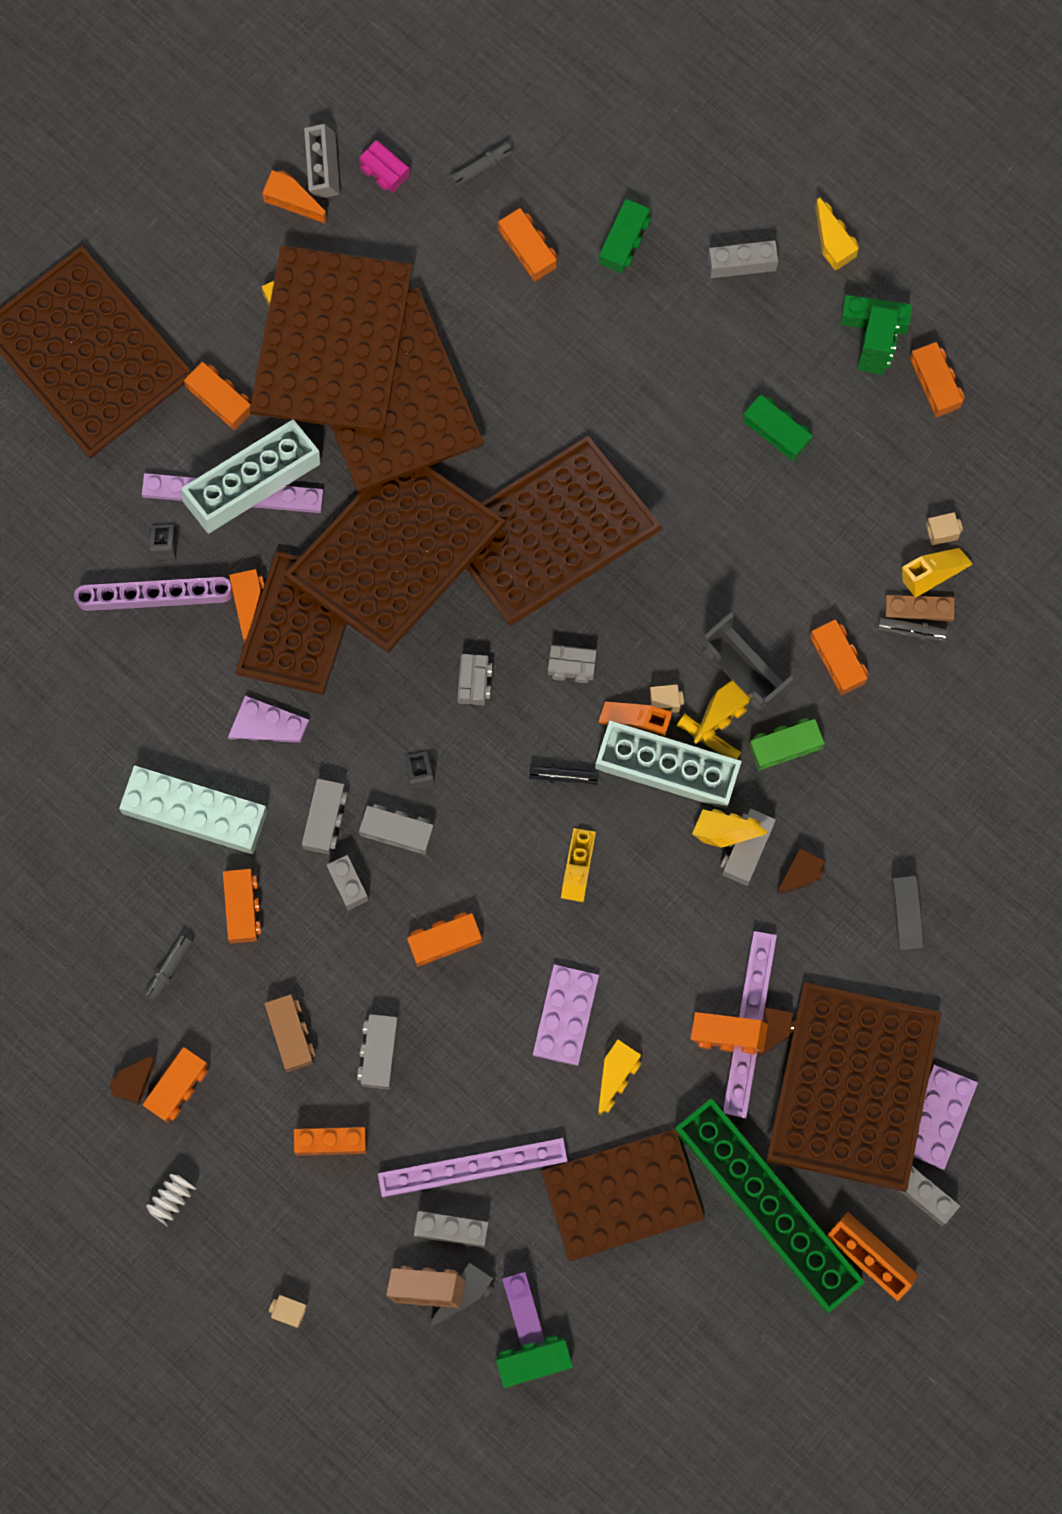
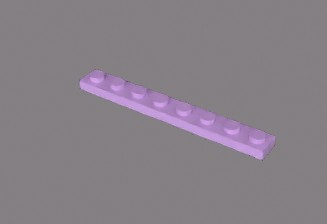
[142,473,324,513]
[723,931,777,1119]
[378,1138,567,1198]

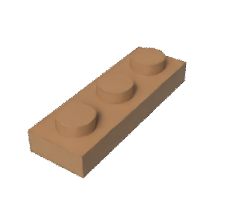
[885,595,954,622]

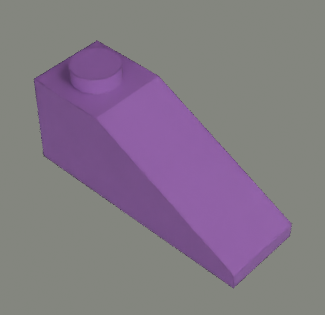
[502,1272,545,1347]

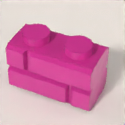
[359,140,410,193]

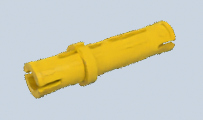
[677,714,742,760]

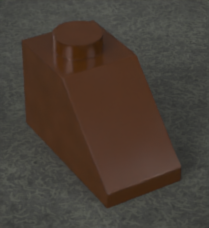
[777,848,826,895]
[756,1008,796,1057]
[109,1057,156,1105]

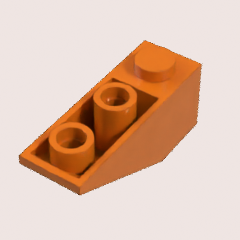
[598,702,672,737]

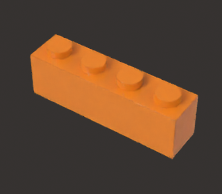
[827,1212,919,1301]

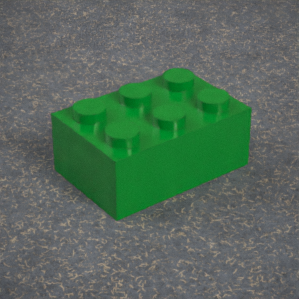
[857,306,901,375]

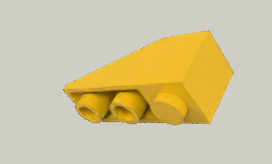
[815,198,859,271]
[902,548,972,598]
[694,681,750,744]
[692,809,768,848]
[561,828,596,902]
[598,1040,642,1115]

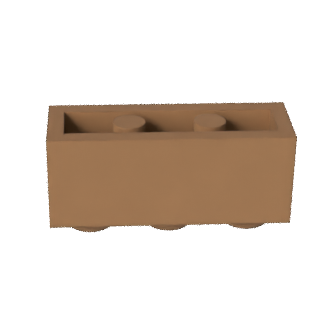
[264,995,316,1072]
[386,1266,465,1308]

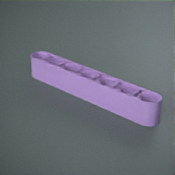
[74,577,233,611]

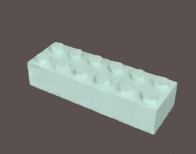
[181,419,320,534]
[595,720,742,810]
[119,765,268,854]

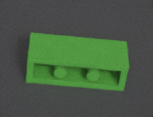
[749,718,825,771]

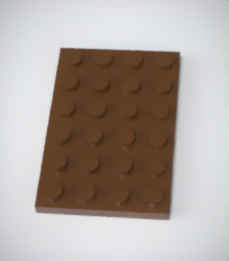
[235,551,347,695]
[541,1129,704,1262]

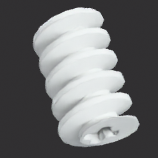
[146,1174,196,1227]

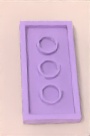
[533,965,599,1066]
[914,1065,978,1170]

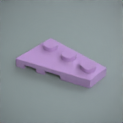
[228,696,309,743]

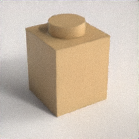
[926,512,963,546]
[649,685,684,713]
[269,1295,307,1328]

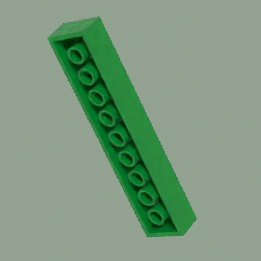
[674,1098,865,1314]

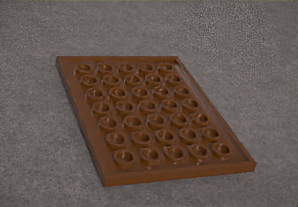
[0,246,192,459]
[250,246,413,433]
[331,287,484,493]
[466,436,662,627]
[284,467,506,653]
[767,982,942,1192]

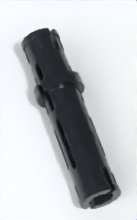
[529,764,599,785]

